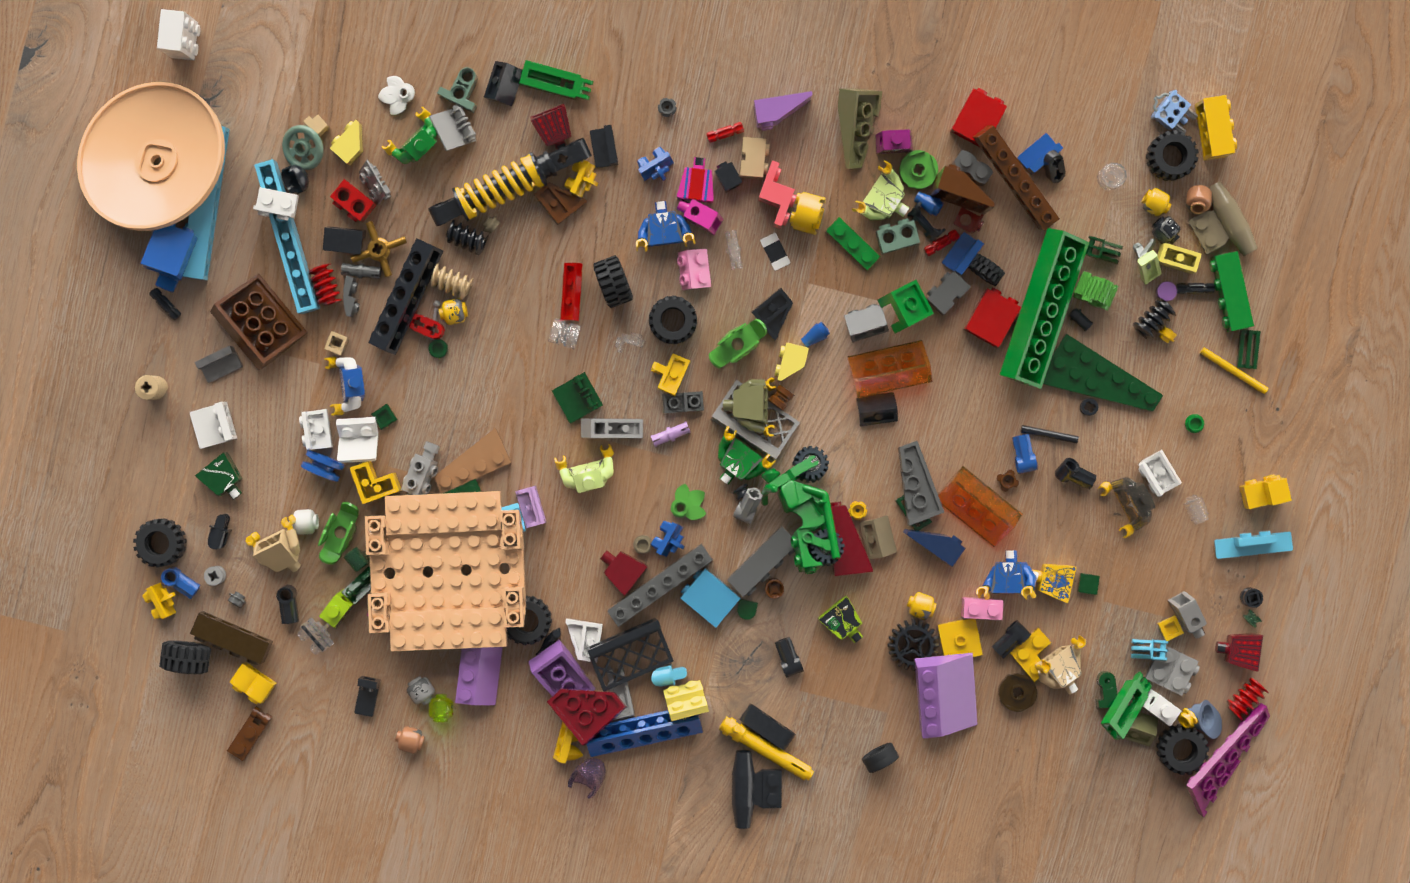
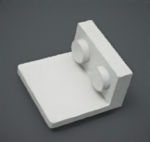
[190,402,237,449]
[336,417,379,463]

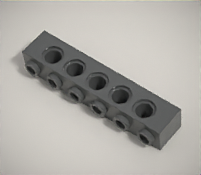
[607,543,713,627]

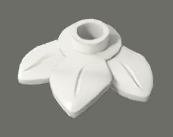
[378,76,415,115]

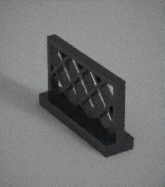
[585,618,674,692]

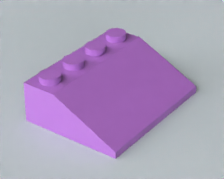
[915,653,977,738]

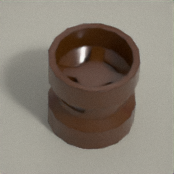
[768,384,795,411]
[765,578,784,599]

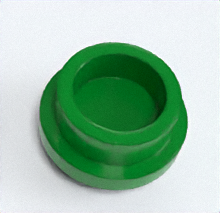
[1185,414,1205,433]

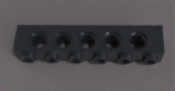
[368,238,444,355]

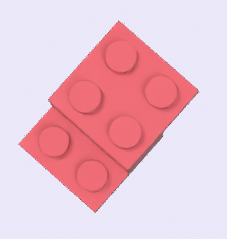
[758,160,797,229]

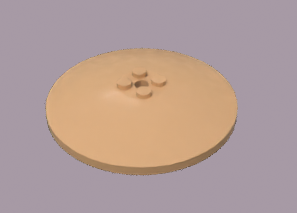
[77,82,225,231]

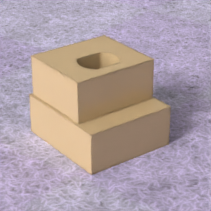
[304,115,329,137]
[324,331,349,355]

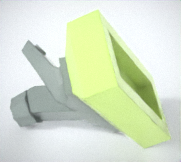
[1133,239,1162,284]

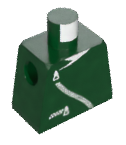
[195,452,243,500]

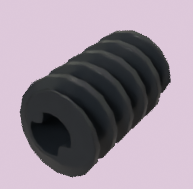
[446,219,489,256]
[1133,298,1176,339]

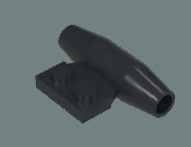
[732,750,782,829]

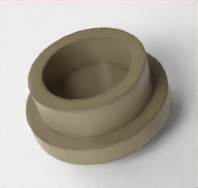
[483,215,500,234]
[633,535,652,554]

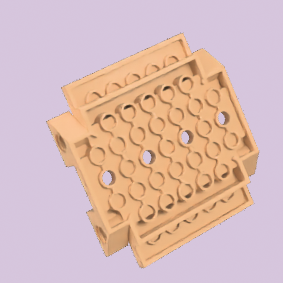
[365,491,526,651]

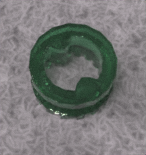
[1243,609,1262,628]

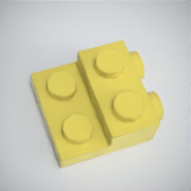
[663,680,709,721]

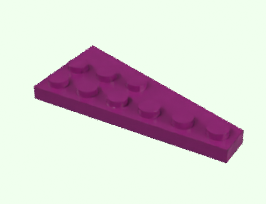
[1186,703,1270,817]

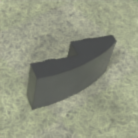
[343,275,360,317]
[662,391,704,413]

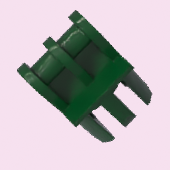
[1085,236,1123,264]

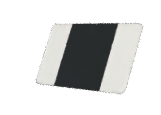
[760,233,790,271]

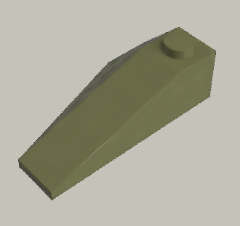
[838,88,882,169]

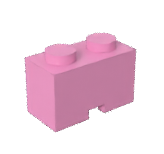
[961,597,1003,620]

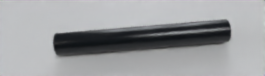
[1020,425,1079,444]

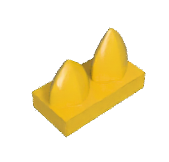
[553,721,583,763]

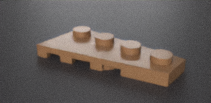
[434,428,512,494]

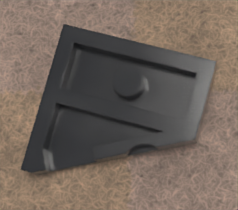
[751,287,793,341]

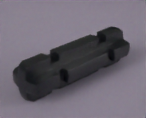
[1176,283,1215,294]
[149,288,181,320]

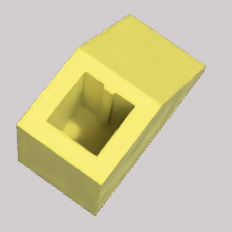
[330,120,363,166]
[774,342,809,381]

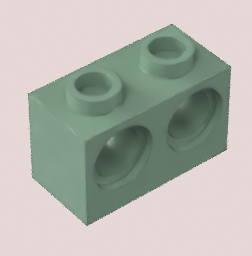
[875,218,920,254]

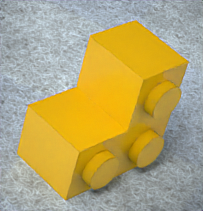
[350,461,402,504]
[1239,475,1292,509]

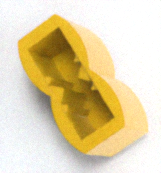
[230,662,277,704]

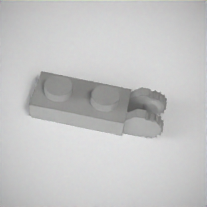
[607,664,635,720]

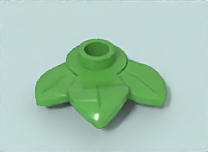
[671,484,706,520]

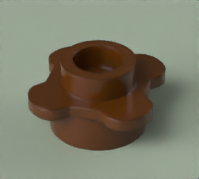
[996,470,1019,492]

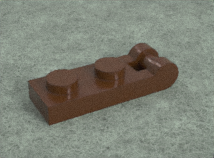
[227,706,272,761]

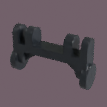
[907,201,946,242]

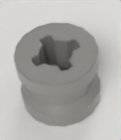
[204,566,226,586]

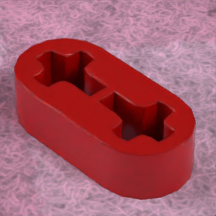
[409,314,445,339]

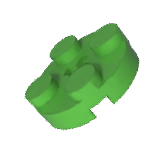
[899,150,938,189]

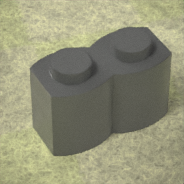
[952,150,993,186]

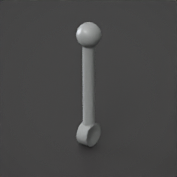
[428,301,441,340]

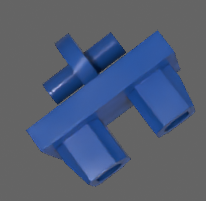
[637,147,674,181]
[651,521,685,557]

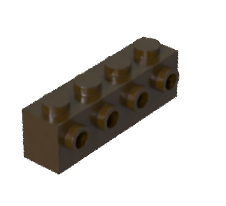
[190,611,273,665]

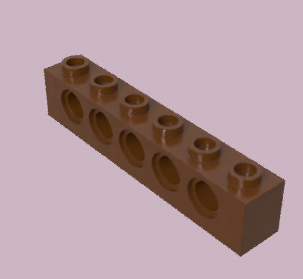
[973,125,1060,231]

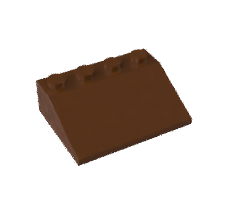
[930,164,995,215]
[210,273,307,371]

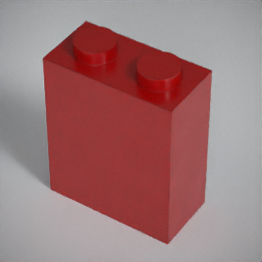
[950,88,1007,148]
[963,287,1021,348]

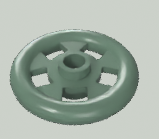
[282,125,324,171]

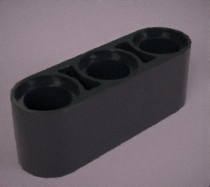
[739,703,796,751]

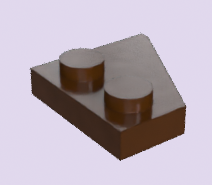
[534,182,587,225]

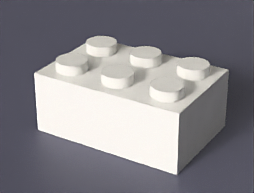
[157,9,200,60]

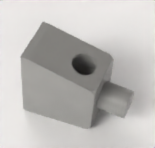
[1168,591,1207,639]

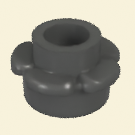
[658,98,677,117]
[228,591,246,608]

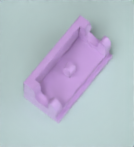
[515,486,546,528]

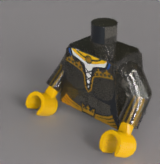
[1097,477,1156,538]

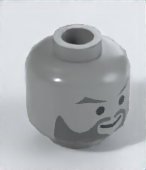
[407,676,435,705]

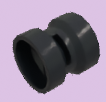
[1240,587,1263,608]

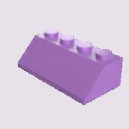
[455,647,503,705]

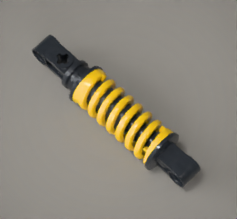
[428,138,592,227]

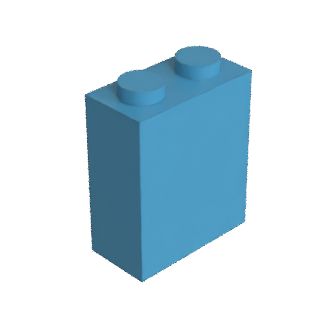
[680,568,741,628]

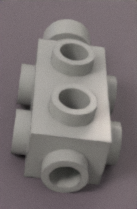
[401,441,440,495]

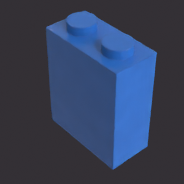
[140,224,198,281]

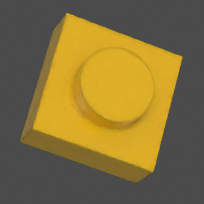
[1157,615,1184,641]

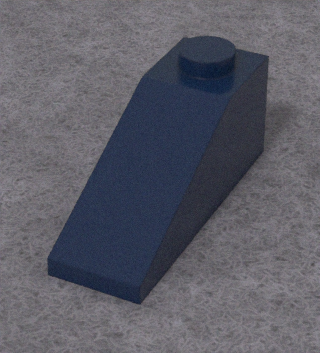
[903,529,966,567]

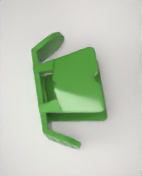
[709,319,767,368]
[318,502,359,564]

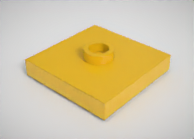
[937,618,983,657]

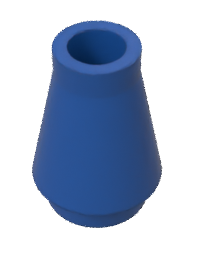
[914,191,944,216]
[801,321,830,348]

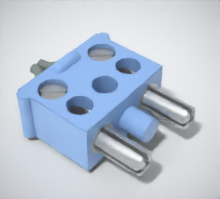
[1151,90,1198,133]

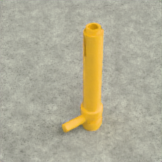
[719,716,814,781]

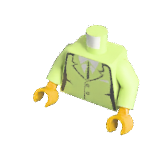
[852,160,910,220]
[555,444,614,493]

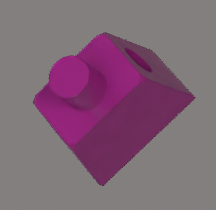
[875,129,913,154]

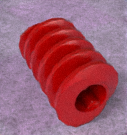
[309,263,342,306]
[1227,678,1269,721]

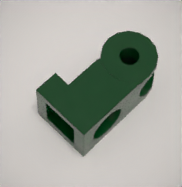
[1095,671,1117,708]

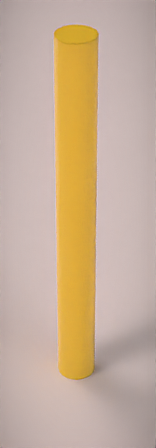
[1200,347,1269,394]

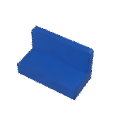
[1017,133,1063,175]
[942,232,984,276]

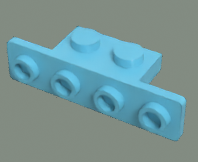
[1214,531,1293,559]

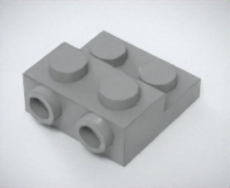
[1145,646,1200,696]

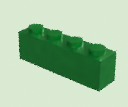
[1209,251,1254,332]

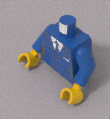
[636,201,696,252]
[976,551,1037,600]

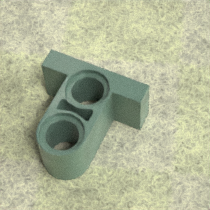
[437,67,478,113]

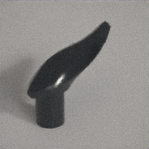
[535,628,561,656]

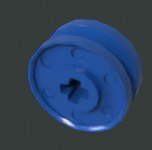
[301,450,345,482]

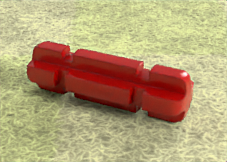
[707,122,744,143]
[924,229,960,256]

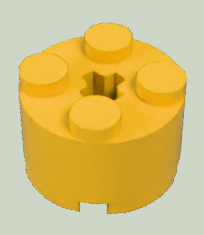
[790,192,826,235]

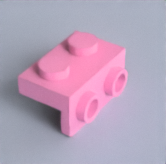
[677,249,711,290]

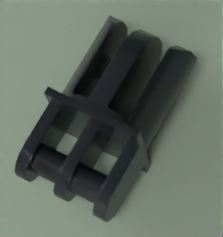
[208,514,232,550]

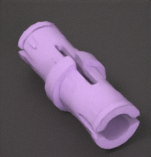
[651,421,691,447]

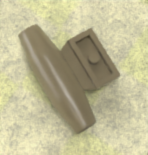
[1188,182,1258,256]

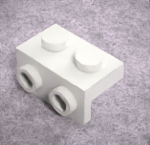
[299,409,333,450]
[1139,450,1182,497]

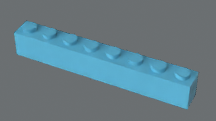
[183,126,230,281]
[254,159,320,314]

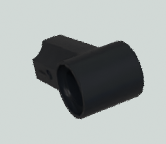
[1055,458,1097,490]
[276,584,299,624]
[991,620,1031,659]
[774,637,804,678]

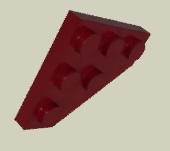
[547,689,627,746]

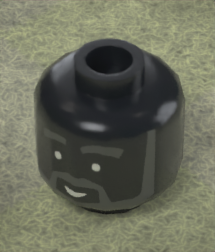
[1152,216,1181,244]

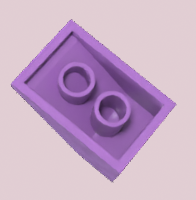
[754,91,812,131]
[528,640,595,696]

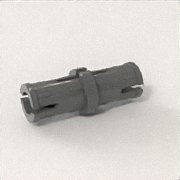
[341,263,381,279]

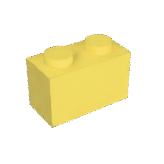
[1157,243,1202,274]

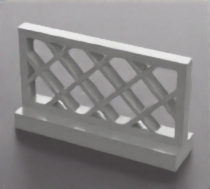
[710,380,800,461]

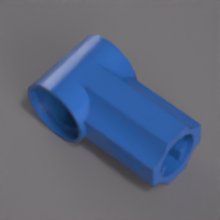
[1012,434,1038,474]
[161,567,201,599]

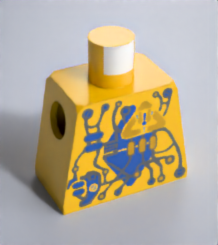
[1032,564,1077,603]

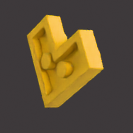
[1010,628,1051,682]

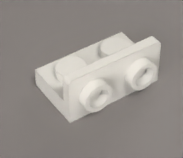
[253,187,299,221]

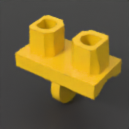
[564,160,599,198]
[142,582,176,619]

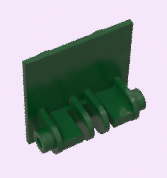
[551,372,603,424]

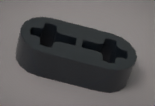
[1043,150,1066,183]

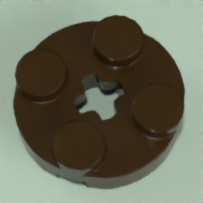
[998,673,1037,712]

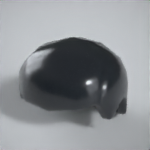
[281,165,309,194]

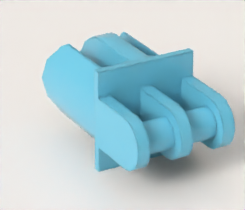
[1131,639,1168,661]
[651,664,687,687]

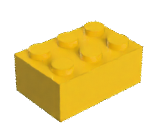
[1195,95,1237,161]

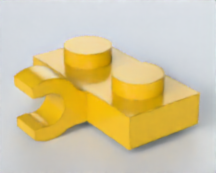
[651,353,690,396]

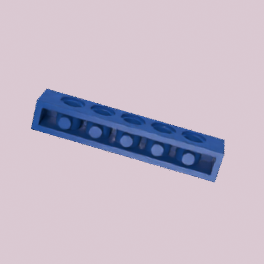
[586,710,703,757]

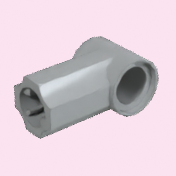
[733,487,763,524]

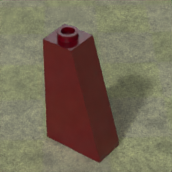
[830,501,873,576]

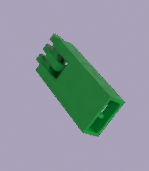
[519,60,594,100]
[1101,672,1152,740]

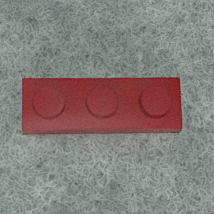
[560,263,583,321]

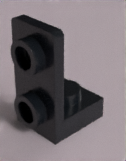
[354,676,381,717]

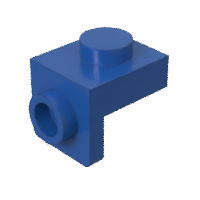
[155,273,179,293]

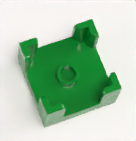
[877,280,934,334]

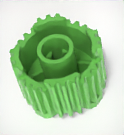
[1073,271,1118,311]

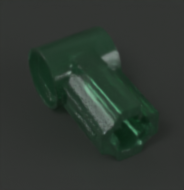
[343,547,370,572]

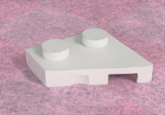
[566,619,603,663]

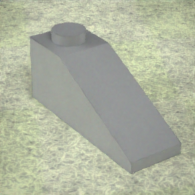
[581,418,643,438]

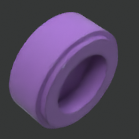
[1156,282,1177,301]

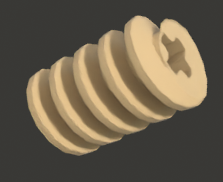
[431,263,474,299]
[135,375,168,400]

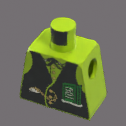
[319,589,354,629]
[818,595,863,643]

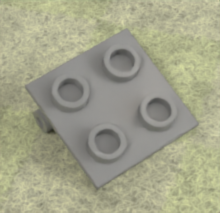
[429,104,476,151]
[359,160,391,205]

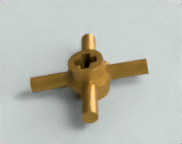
[351,221,407,278]

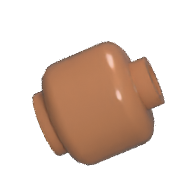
[1186,185,1212,214]
[395,726,425,754]

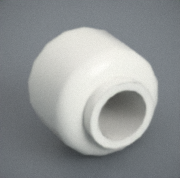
[289,509,319,535]

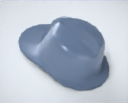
[1188,700,1222,739]

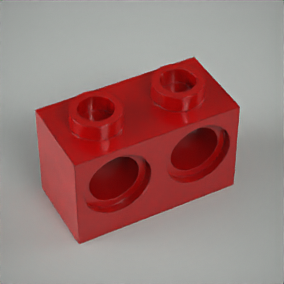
[330,179,377,222]

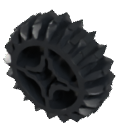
[887,619,940,671]

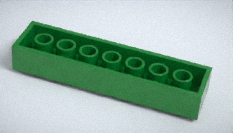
[999,228,1089,389]

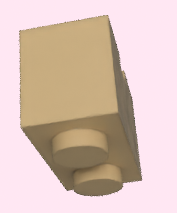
[740,137,770,179]

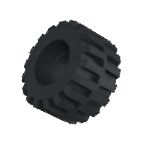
[1146,130,1199,181]
[593,255,633,308]
[649,295,697,345]
[133,518,187,568]
[507,596,552,645]
[159,641,211,674]
[1156,724,1209,775]

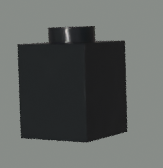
[715,161,743,193]

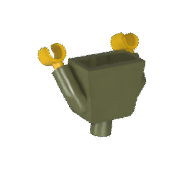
[723,377,776,437]

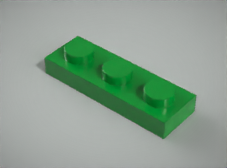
[826,217,881,271]

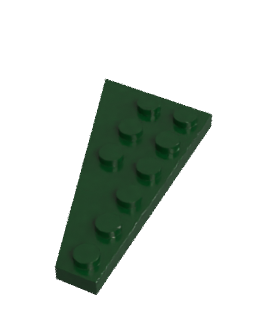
[1043,334,1163,411]

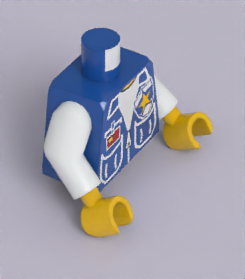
[324,356,365,415]

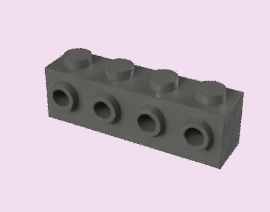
[727,526,795,597]

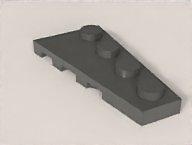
[898,441,944,526]

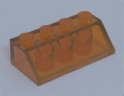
[847,340,933,398]
[938,466,1022,547]

